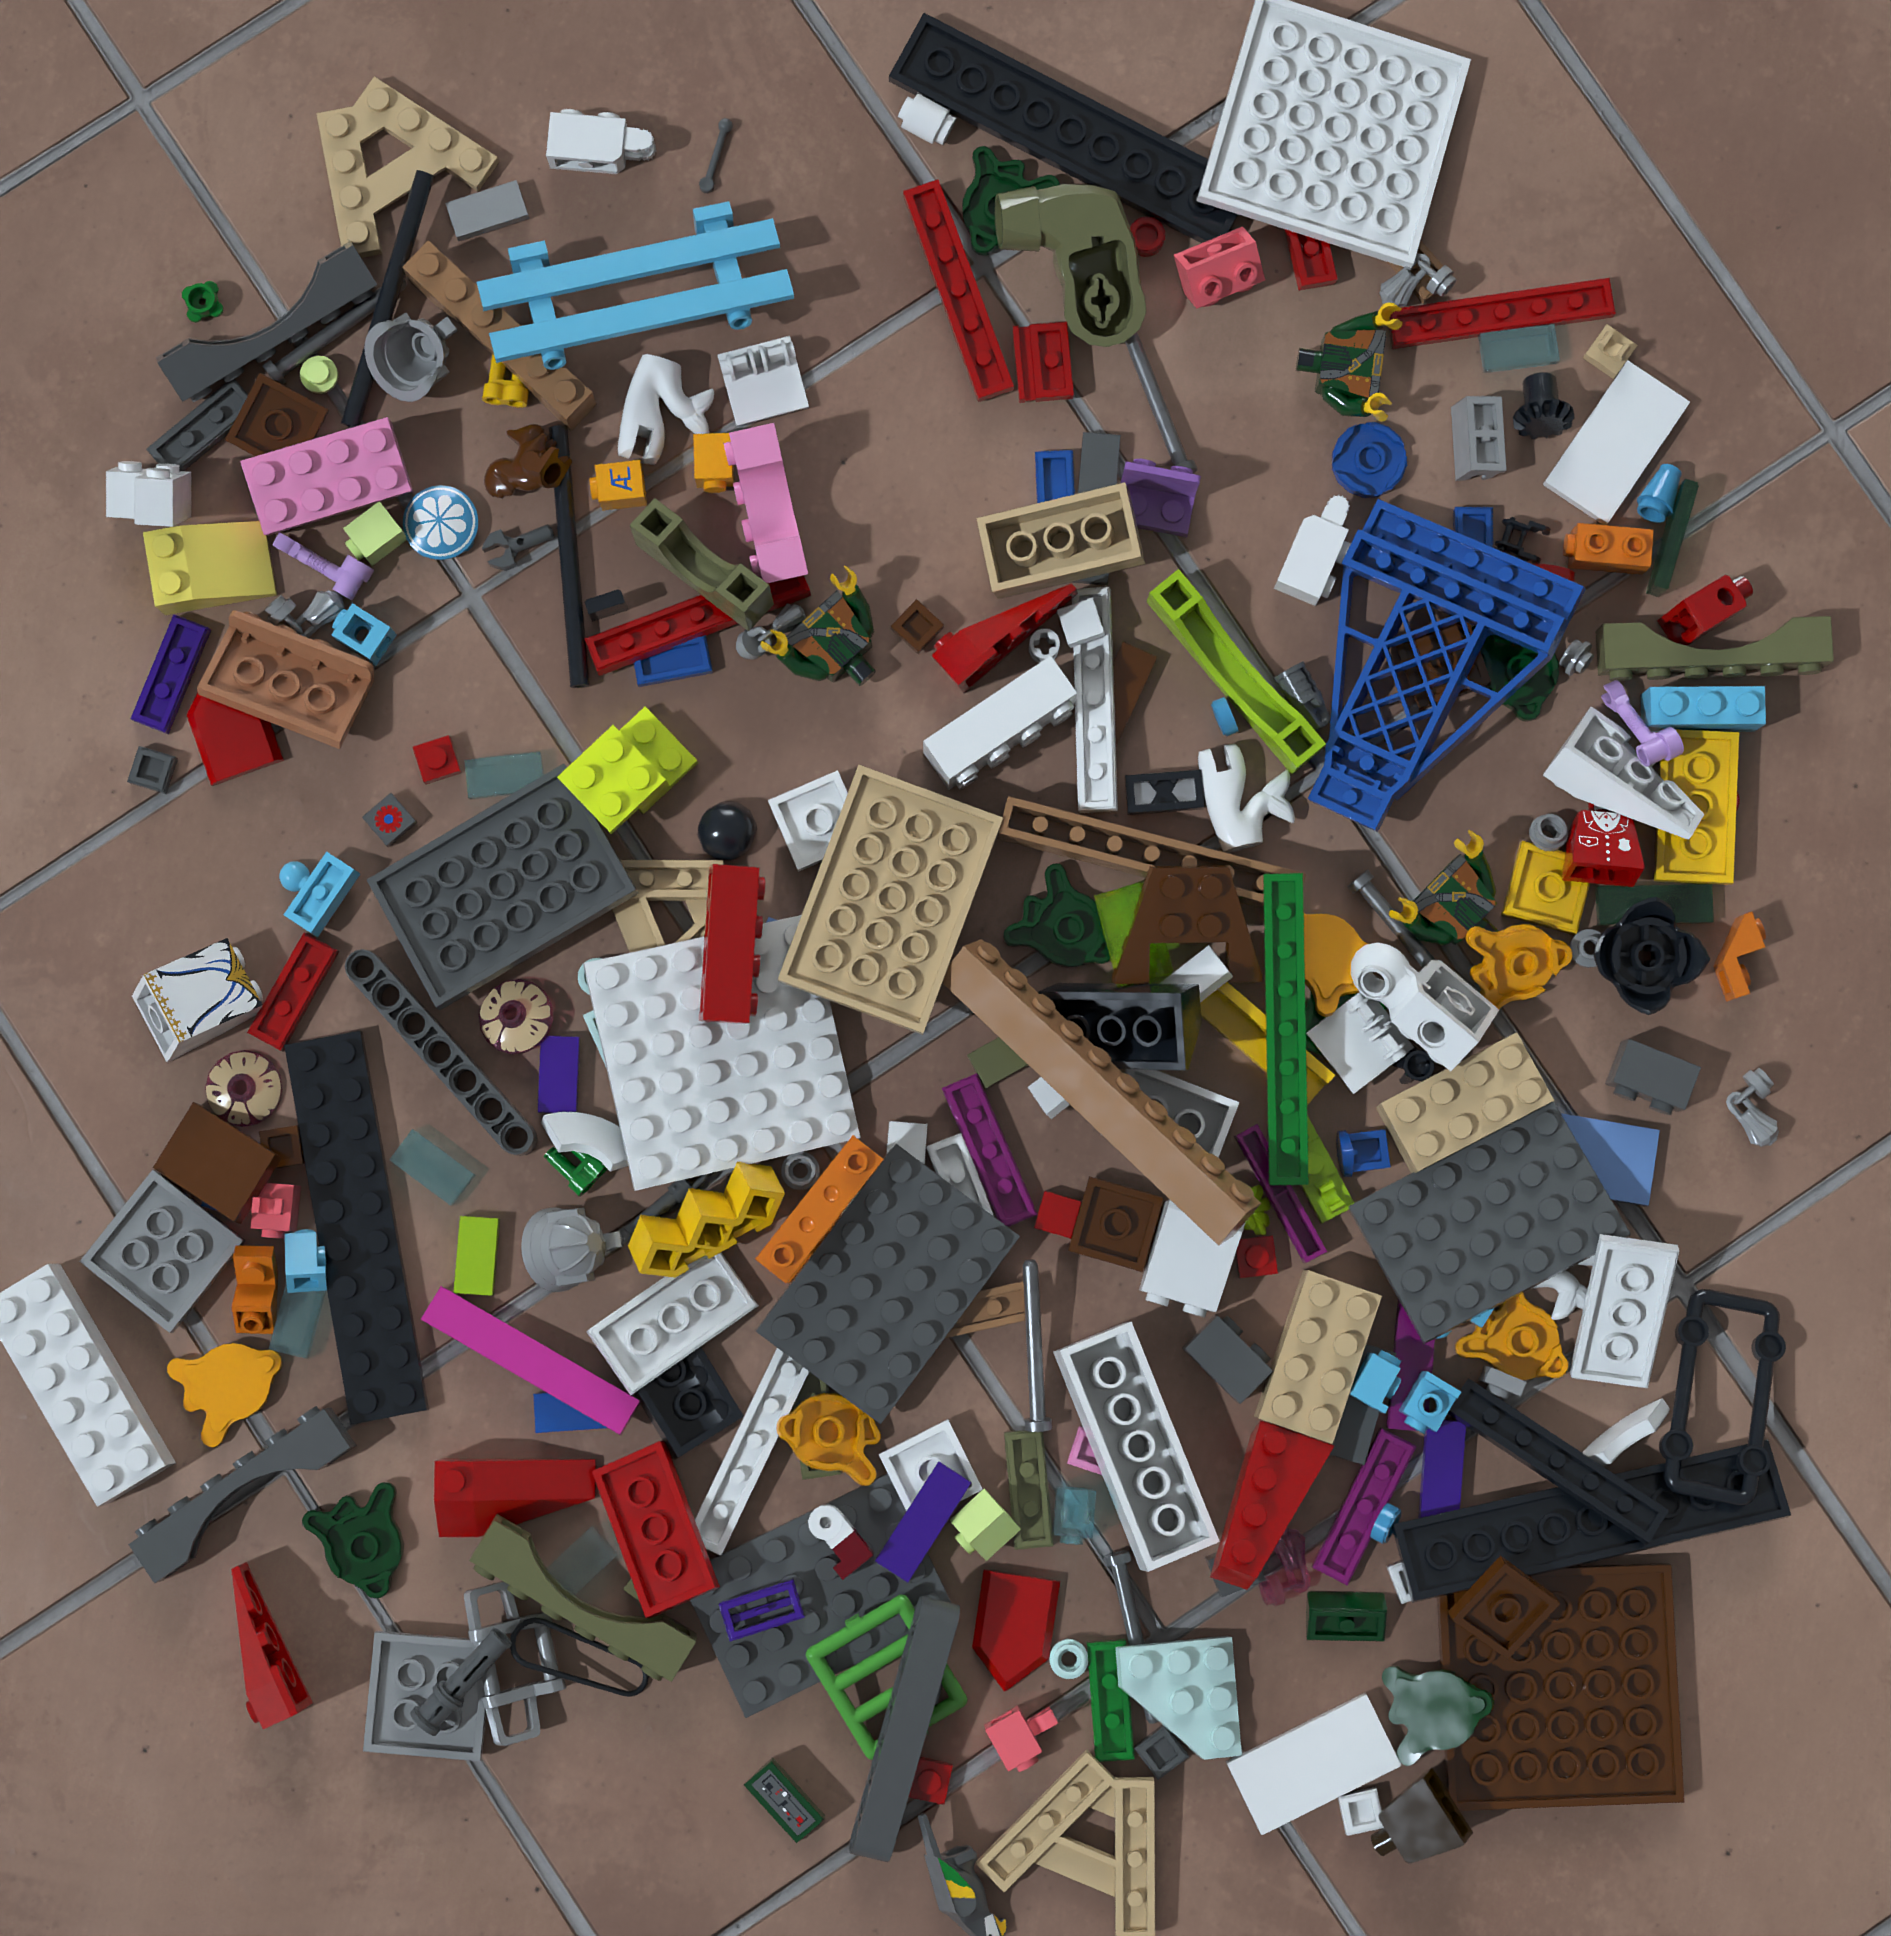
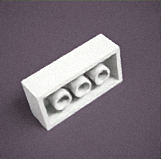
[923,656,1077,790]

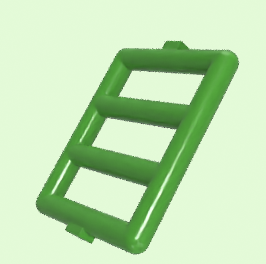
[806,1594,968,1760]

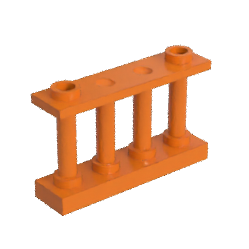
[755,1135,884,1283]

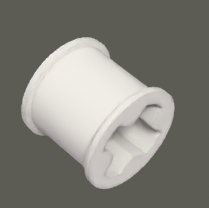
[1029,629,1060,663]

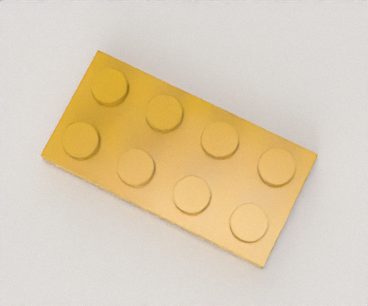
[1654,729,1739,885]

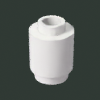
[898,93,956,145]

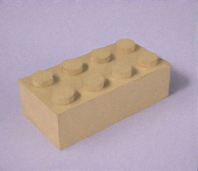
[976,482,1145,599]
[1376,1032,1554,1173]
[1254,1270,1382,1444]

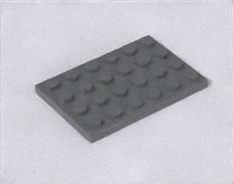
[367,764,639,1010]
[1348,1101,1631,1344]
[756,1143,1020,1424]
[690,1473,952,1718]

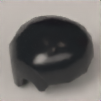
[697,801,757,861]

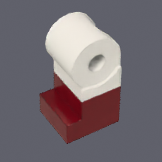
[808,1504,874,1580]

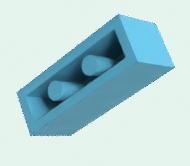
[1640,686,1766,732]

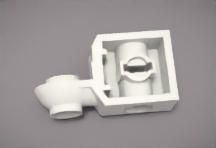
[1350,943,1499,1071]

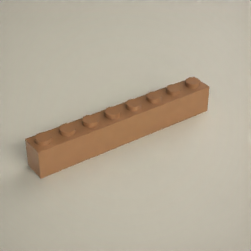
[997,796,1306,909]

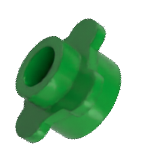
[182,281,224,323]

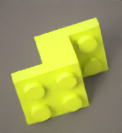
[557,706,698,834]

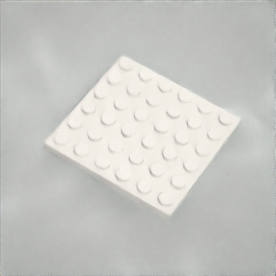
[1196,0,1471,268]
[583,915,860,1191]

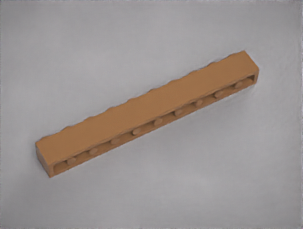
[942,939,1261,1246]

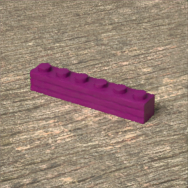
[1234,1124,1327,1263]

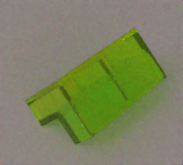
[1094,882,1174,982]

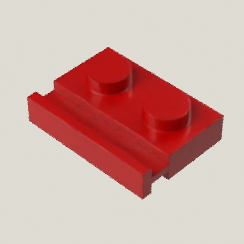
[1012,322,1074,403]

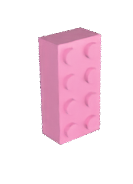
[240,417,414,536]

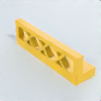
[1200,982,1335,1105]

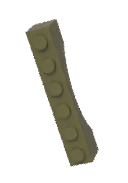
[1595,616,1834,681]
[469,1514,697,1682]

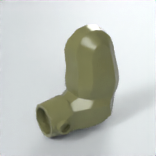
[995,184,1146,347]

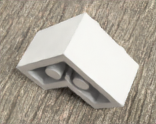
[106,461,191,527]

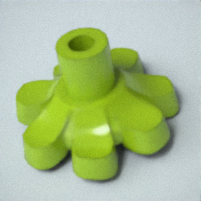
[1244,1185,1271,1235]

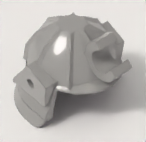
[364,313,458,402]
[521,1207,623,1292]

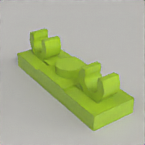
[1266,1115,1354,1224]

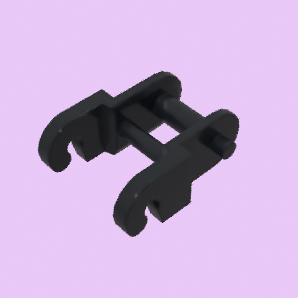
[1495,517,1551,564]

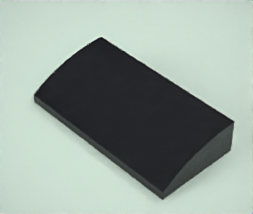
[634,1347,744,1460]

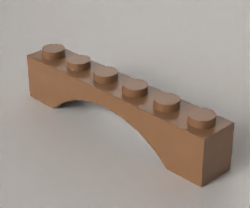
[402,240,597,431]

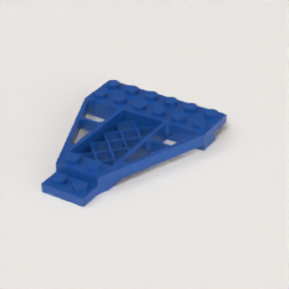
[1308,499,1586,832]

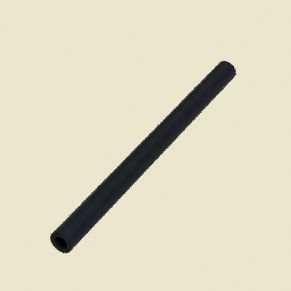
[341,170,435,428]
[549,425,589,688]

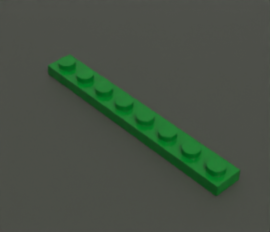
[1263,873,1309,1185]

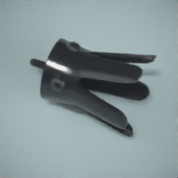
[1392,1046,1434,1084]

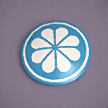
[403,485,478,560]

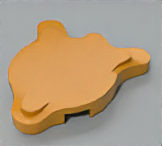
[1304,913,1367,1017]
[1466,924,1572,1009]
[1455,1293,1568,1380]
[167,1343,283,1447]
[776,1393,881,1486]

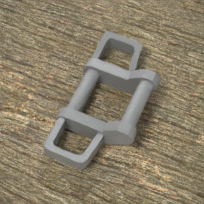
[464,1582,566,1746]

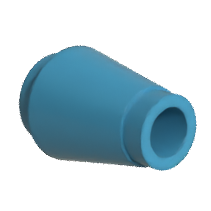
[1637,464,1682,523]

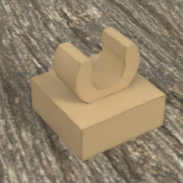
[1583,324,1638,379]

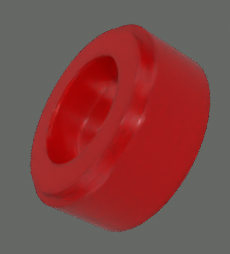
[1130,216,1166,257]

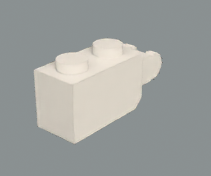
[546,109,656,174]
[1274,495,1351,606]

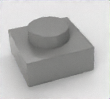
[1478,1366,1526,1400]

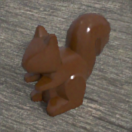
[484,424,572,499]

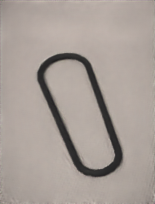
[510,1617,649,1697]

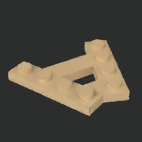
[316,76,499,258]
[613,860,724,953]
[976,1749,1155,1936]

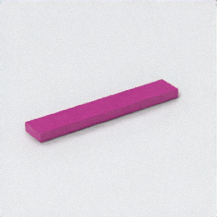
[421,1286,641,1435]

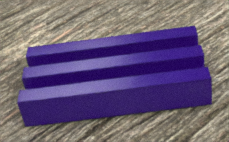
[718,1578,805,1642]

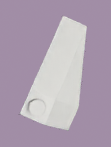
[1543,707,1704,840]

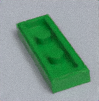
[1086,1639,1135,1762]

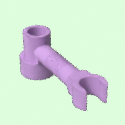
[272,532,374,600]
[1601,680,1684,767]

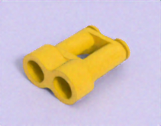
[482,354,529,408]

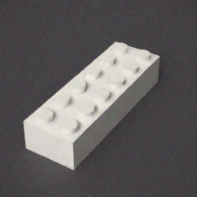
[0,1264,176,1507]
[1053,1321,1220,1572]

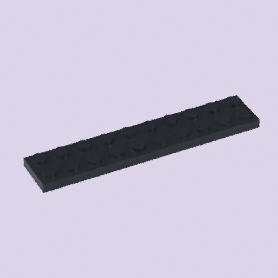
[889,13,1238,243]
[284,1031,429,1425]
[1392,1439,1791,1603]

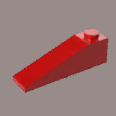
[932,583,1078,693]
[434,1459,596,1537]
[231,1562,313,1729]

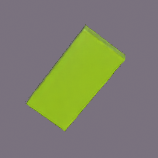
[454,1216,500,1296]

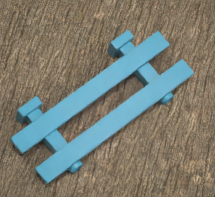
[477,201,794,370]

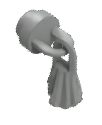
[1379,254,1457,307]
[265,590,344,638]
[736,603,806,660]
[1726,1068,1779,1147]

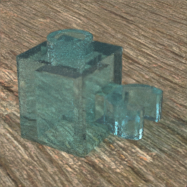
[1052,1486,1096,1545]

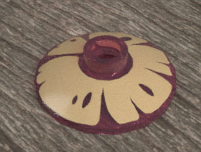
[479,979,554,1055]
[205,1050,283,1127]

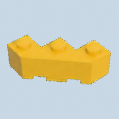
[628,1162,785,1278]

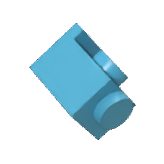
[331,603,397,666]
[285,1229,327,1293]
[1349,1350,1401,1413]
[1399,1371,1461,1434]

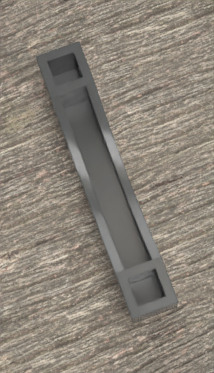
[156,241,377,402]
[128,1406,357,1584]

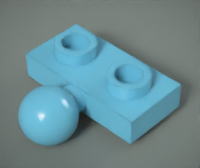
[279,851,360,937]

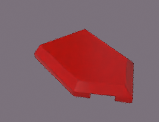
[187,692,284,786]
[972,1569,1060,1692]

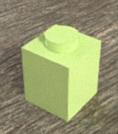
[343,501,407,566]
[950,1489,1021,1561]

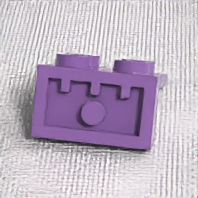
[1121,459,1201,537]

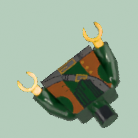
[1296,303,1402,422]
[761,566,876,686]
[1389,830,1499,945]

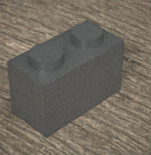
[1605,1039,1701,1115]
[1182,1315,1273,1404]

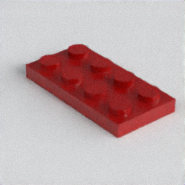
[592,1441,720,1618]

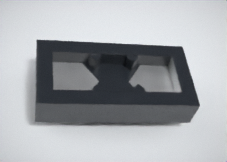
[1124,770,1204,815]

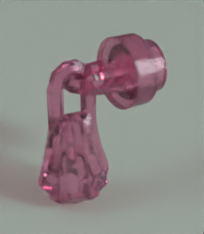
[1259,1528,1311,1607]

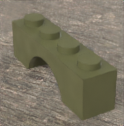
[630,498,774,631]

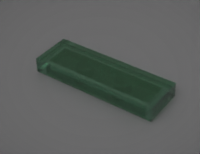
[1646,479,1699,597]
[1596,884,1714,926]

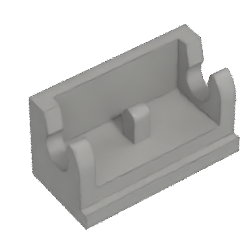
[1451,396,1506,481]

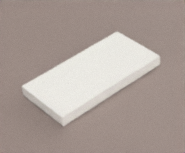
[1543,360,1690,525]
[1569,1234,1679,1388]
[586,1252,759,1396]
[1226,1693,1401,1835]

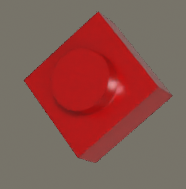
[413,735,462,785]
[1235,1235,1278,1278]
[909,1757,953,1805]

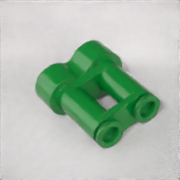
[544,1147,608,1197]

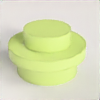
[300,356,338,394]

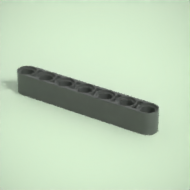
[345,949,538,1156]
[849,1596,960,1862]

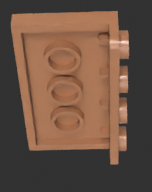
[197,610,374,749]

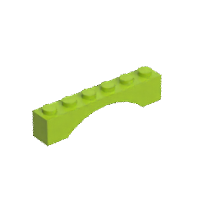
[1146,569,1326,775]

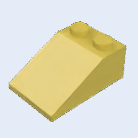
[143,521,277,615]

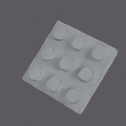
[79,1170,246,1333]
[363,1631,487,1761]

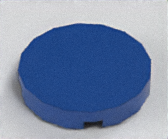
[1331,422,1407,498]

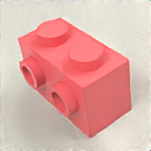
[1174,226,1265,309]

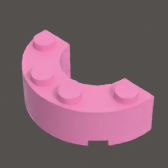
[724,423,808,583]

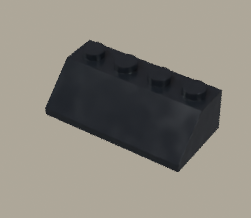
[1038,983,1202,1071]

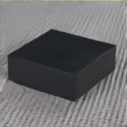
[585,589,628,622]

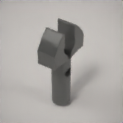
[482,525,554,571]

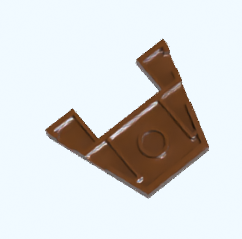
[1112,866,1262,984]

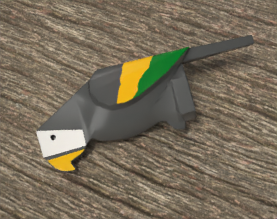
[918,1814,1007,1936]

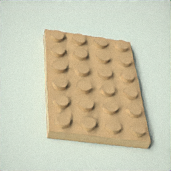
[777,765,1003,1035]

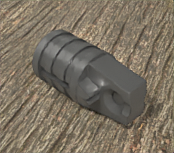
[1274,661,1331,731]

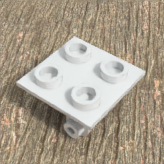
[717,336,809,426]
[1306,992,1414,1094]

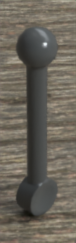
[699,118,733,194]

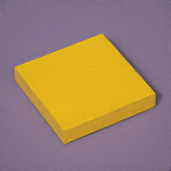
[1501,841,1590,935]

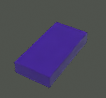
[538,1036,581,1113]

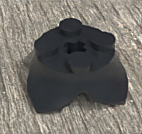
[1594,897,1710,1015]

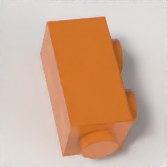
[1563,523,1654,575]

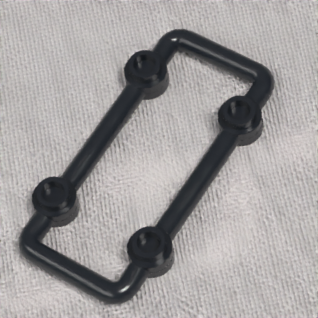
[1659,1289,1786,1506]

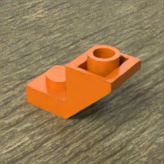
[1713,911,1766,1002]
[232,1245,278,1334]

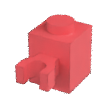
[251,1183,301,1239]
[984,1705,1058,1772]

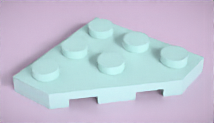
[1115,1635,1242,1760]

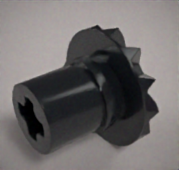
[1513,372,1575,439]

